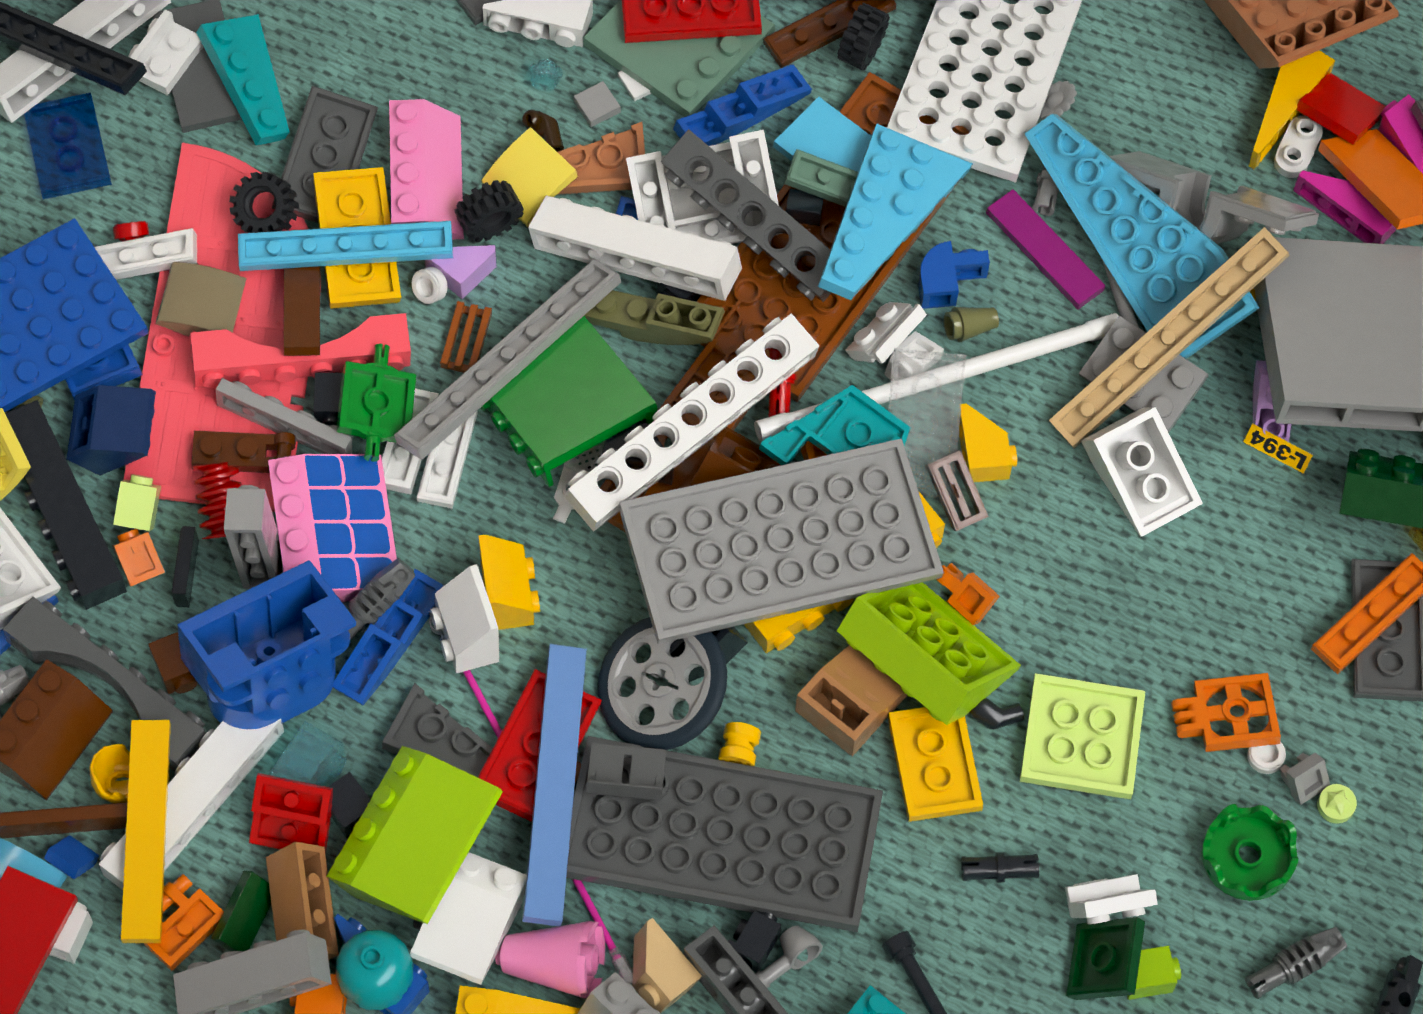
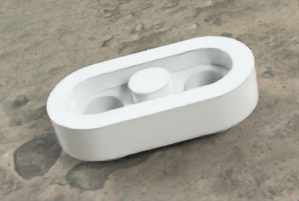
[1274,115,1323,178]

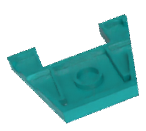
[759,385,911,466]

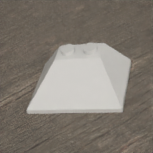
[626,130,782,244]

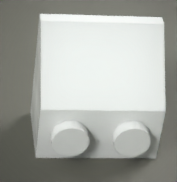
[430,564,499,674]

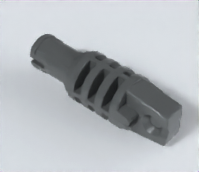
[348,558,415,640]
[1245,927,1347,999]

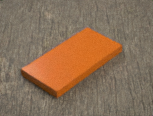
[1318,129,1423,230]

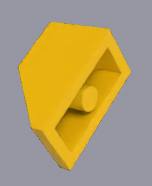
[957,403,1017,482]

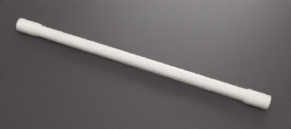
[754,313,1119,442]

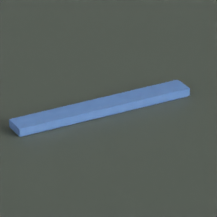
[522,644,587,927]

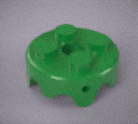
[1201,804,1298,901]

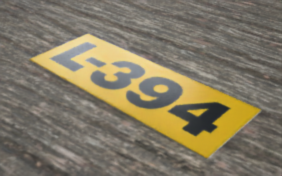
[1243,423,1313,474]

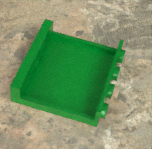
[481,316,658,487]

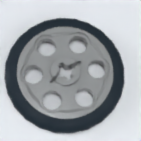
[597,617,728,750]

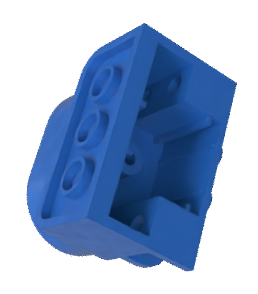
[177,560,356,729]

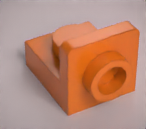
[112,529,165,587]

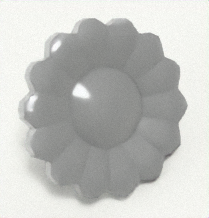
[1040,81,1077,120]

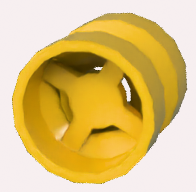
[718,722,761,766]

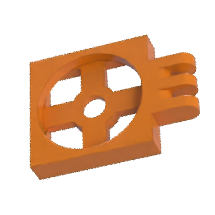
[1171,673,1281,752]

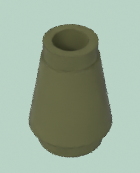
[944,307,999,342]

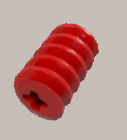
[192,462,241,539]

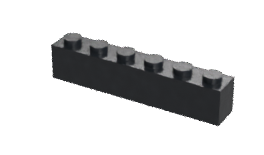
[5,400,127,610]

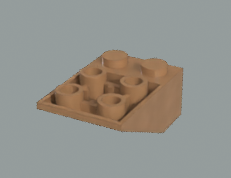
[795,646,907,757]

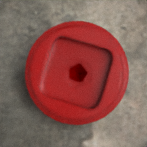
[113,221,149,241]

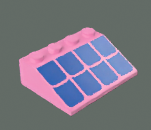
[268,454,397,602]

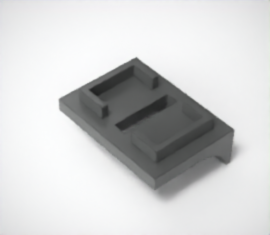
[586,743,667,800]

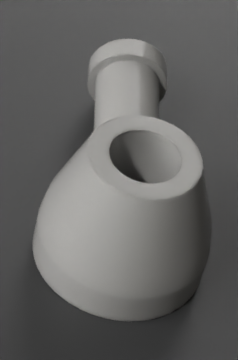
[755,925,823,988]

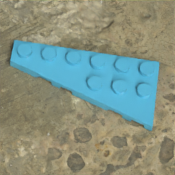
[818,124,973,300]

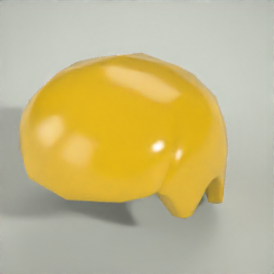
[89,744,130,804]

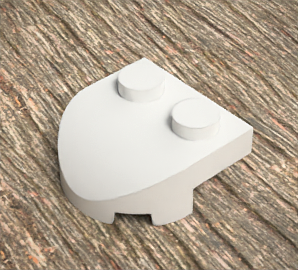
[1065,874,1158,924]

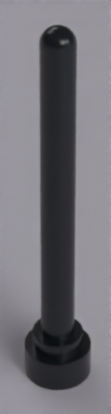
[882,931,947,1014]

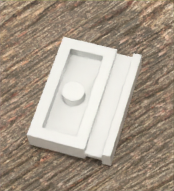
[846,302,927,364]

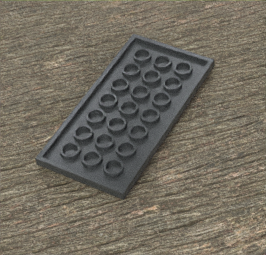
[566,736,883,932]

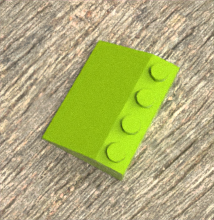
[837,582,1021,725]
[326,746,503,924]

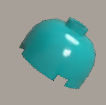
[336,930,414,1010]

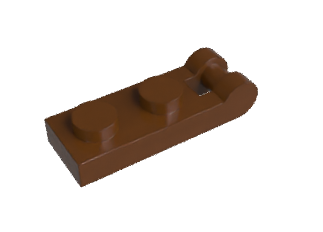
[191,431,296,473]

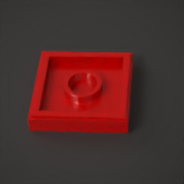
[1296,73,1386,145]

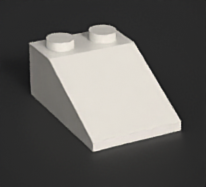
[1081,407,1203,537]
[410,852,527,985]

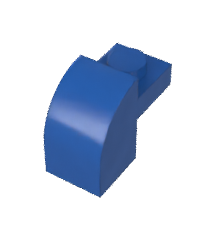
[918,241,990,309]

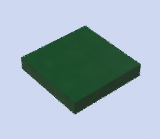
[1066,917,1145,1000]

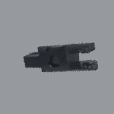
[1374,955,1423,1014]

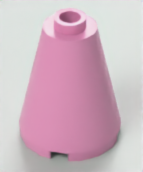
[495,921,605,999]

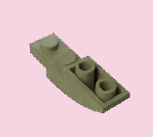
[584,290,725,345]

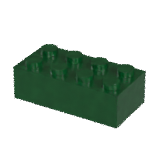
[1339,449,1423,529]

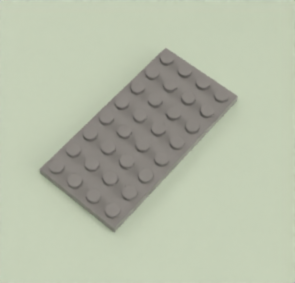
[618,439,944,644]

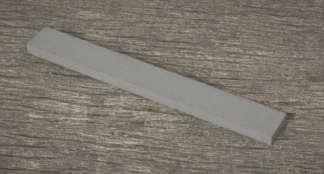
[394,259,621,460]

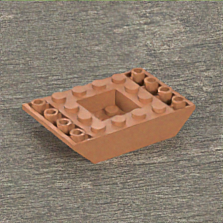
[1204,0,1399,69]

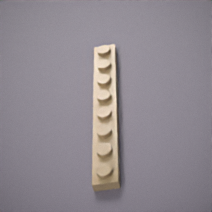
[1049,227,1290,448]

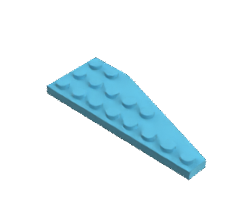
[1025,114,1260,359]

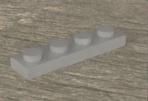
[215,378,352,454]

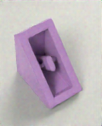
[425,245,496,299]

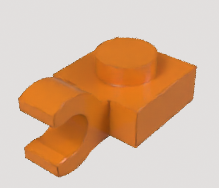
[936,563,1000,625]

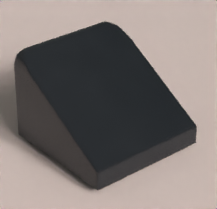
[786,189,824,226]

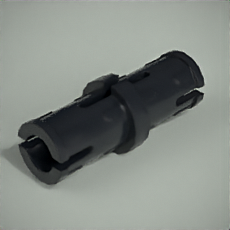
[961,852,1039,883]

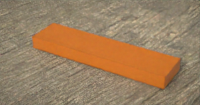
[1311,553,1423,674]

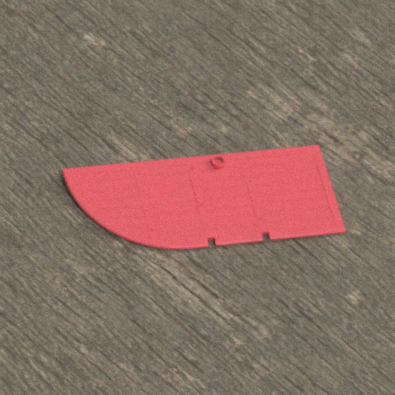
[123,143,321,512]

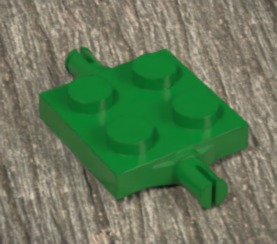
[336,344,416,462]

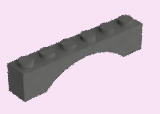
[3,596,205,772]

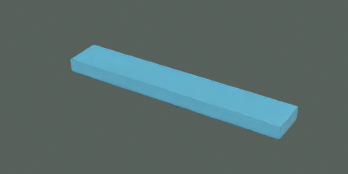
[238,221,453,271]

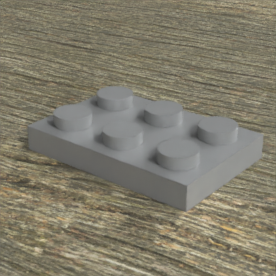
[1079,315,1209,433]

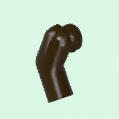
[522,110,564,152]

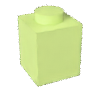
[113,474,161,531]

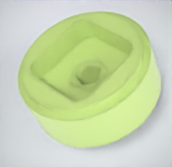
[1317,784,1357,824]

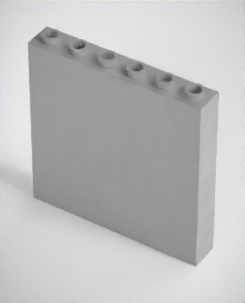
[1254,237,1423,432]

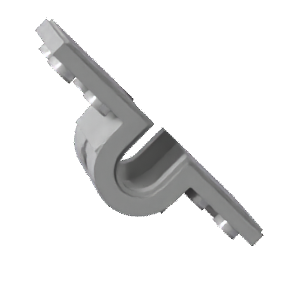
[1109,151,1319,244]

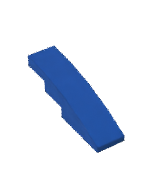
[673,64,812,146]
[332,569,444,706]

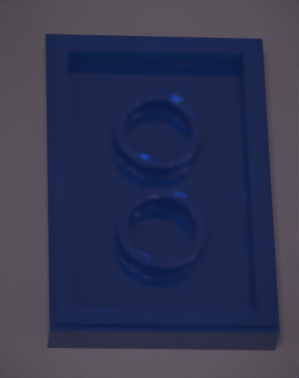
[24,92,112,200]

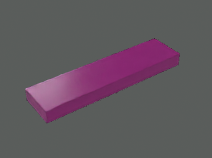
[986,189,1105,310]

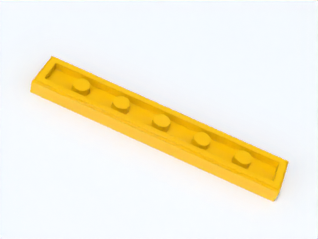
[121,720,171,943]

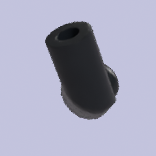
[970,698,1024,729]

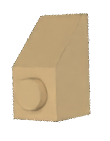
[632,918,702,1013]

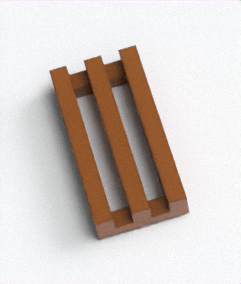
[440,301,492,373]

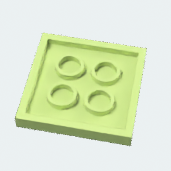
[1020,673,1145,800]

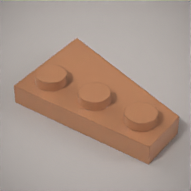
[558,122,645,194]

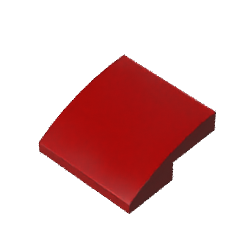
[249,773,333,854]

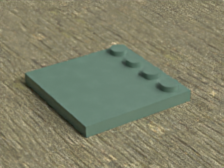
[583,0,775,117]

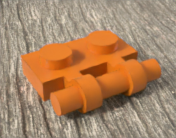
[144,874,224,971]

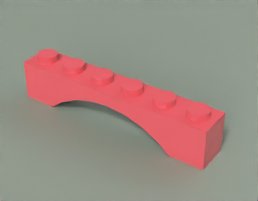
[190,313,411,389]

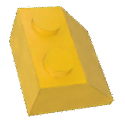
[478,535,540,630]

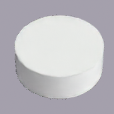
[412,267,448,304]
[1247,742,1286,774]

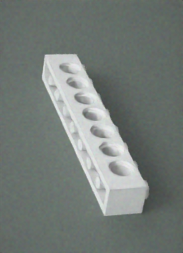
[566,313,819,532]

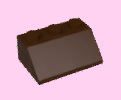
[690,427,791,486]
[0,659,113,801]

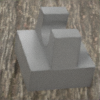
[1279,752,1330,805]

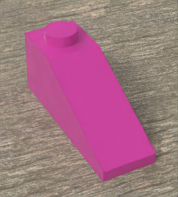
[1293,170,1396,244]

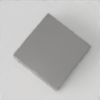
[574,81,621,127]

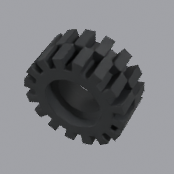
[837,3,890,70]
[229,172,299,233]
[455,180,524,242]

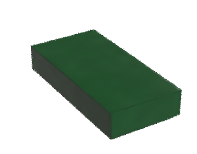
[211,870,272,952]

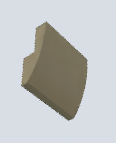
[155,262,247,337]

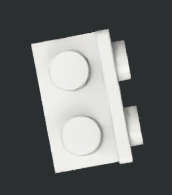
[128,10,203,96]

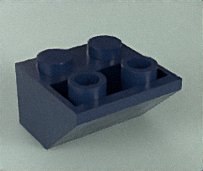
[66,385,156,476]

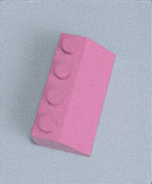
[389,99,464,240]

